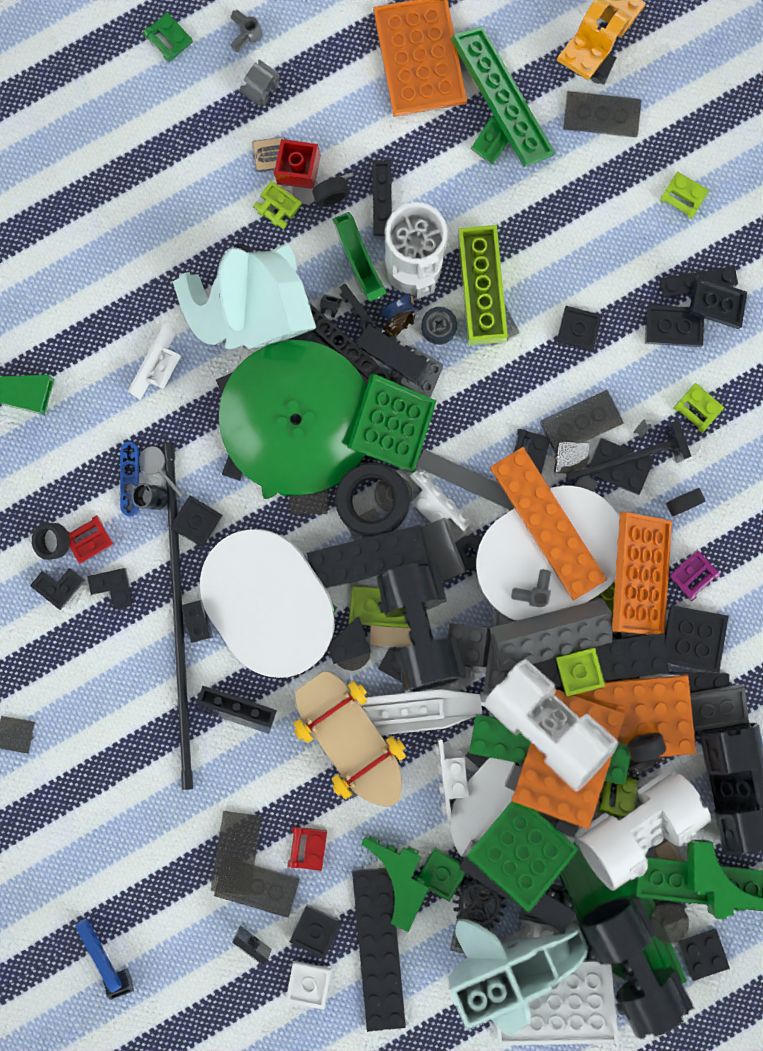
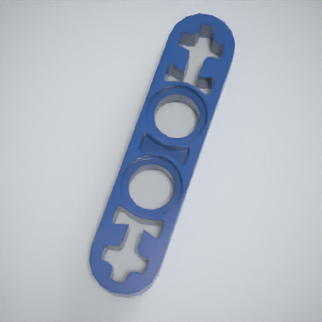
[120,442,139,517]
[76,919,122,993]

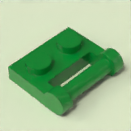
[143,12,193,62]

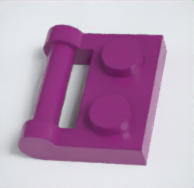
[668,550,720,601]

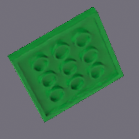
[347,374,436,473]
[466,801,579,912]

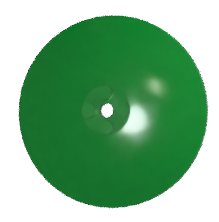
[219,340,367,495]

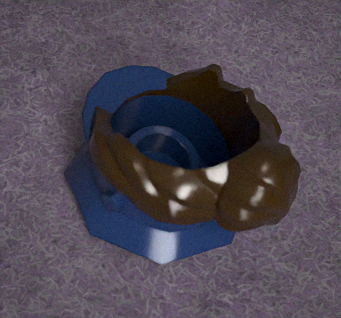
[381,293,419,338]

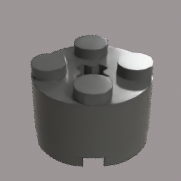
[239,59,280,107]

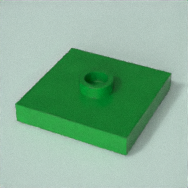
[418,847,466,902]

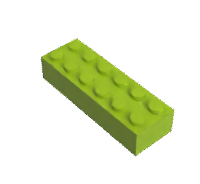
[457,225,508,346]

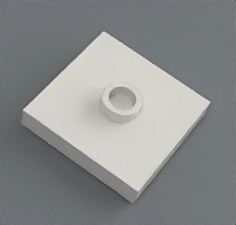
[286,961,332,1010]

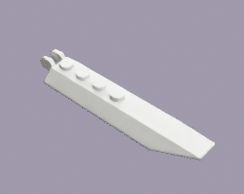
[357,689,482,735]

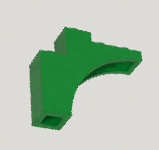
[332,212,387,301]
[361,836,429,933]
[687,840,763,919]

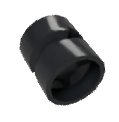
[132,483,168,510]

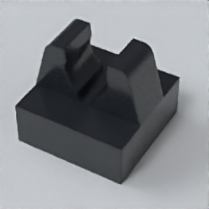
[320,294,342,318]

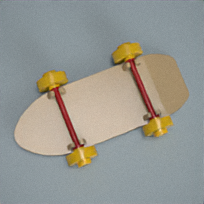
[293,671,407,807]

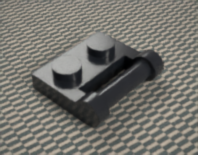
[513,429,551,474]

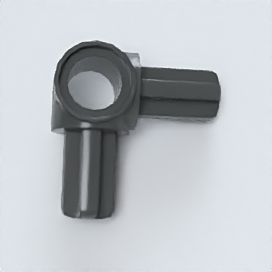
[230,10,263,52]
[511,569,551,607]

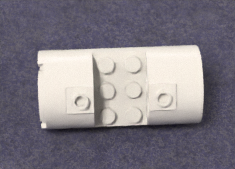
[385,202,447,299]
[485,659,618,791]
[574,769,711,890]

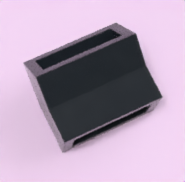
[102,968,134,1000]

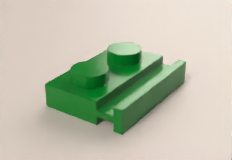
[470,116,508,165]

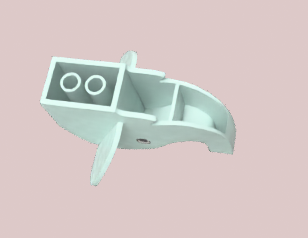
[173,245,316,349]
[448,919,588,1035]

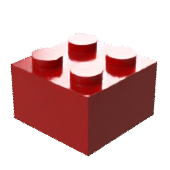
[274,139,321,189]

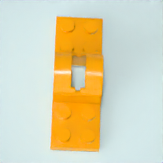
[557,0,646,80]

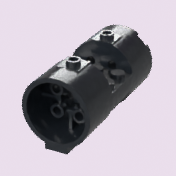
[376,561,467,693]
[699,722,763,855]
[579,894,694,1039]

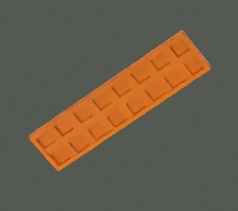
[490,447,607,601]

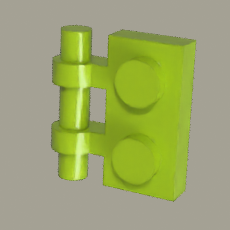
[253,180,302,229]

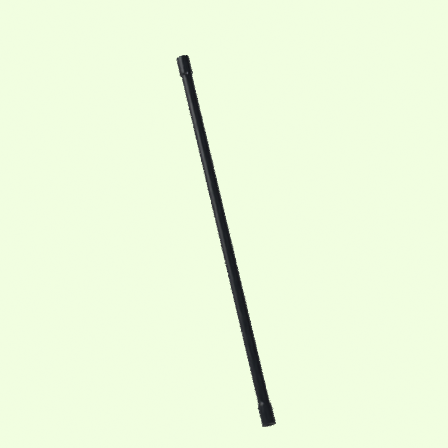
[163,442,193,790]

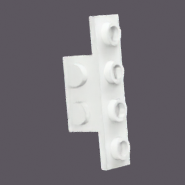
[127,325,181,400]
[410,469,471,531]
[434,738,469,819]

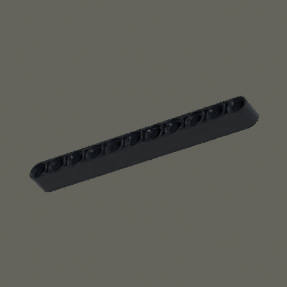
[233,243,389,380]

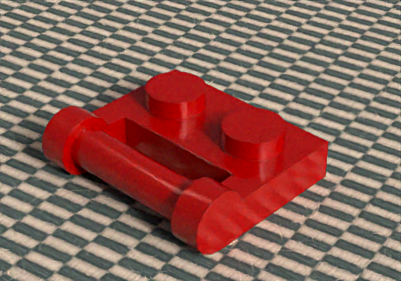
[68,515,114,564]
[287,826,327,871]

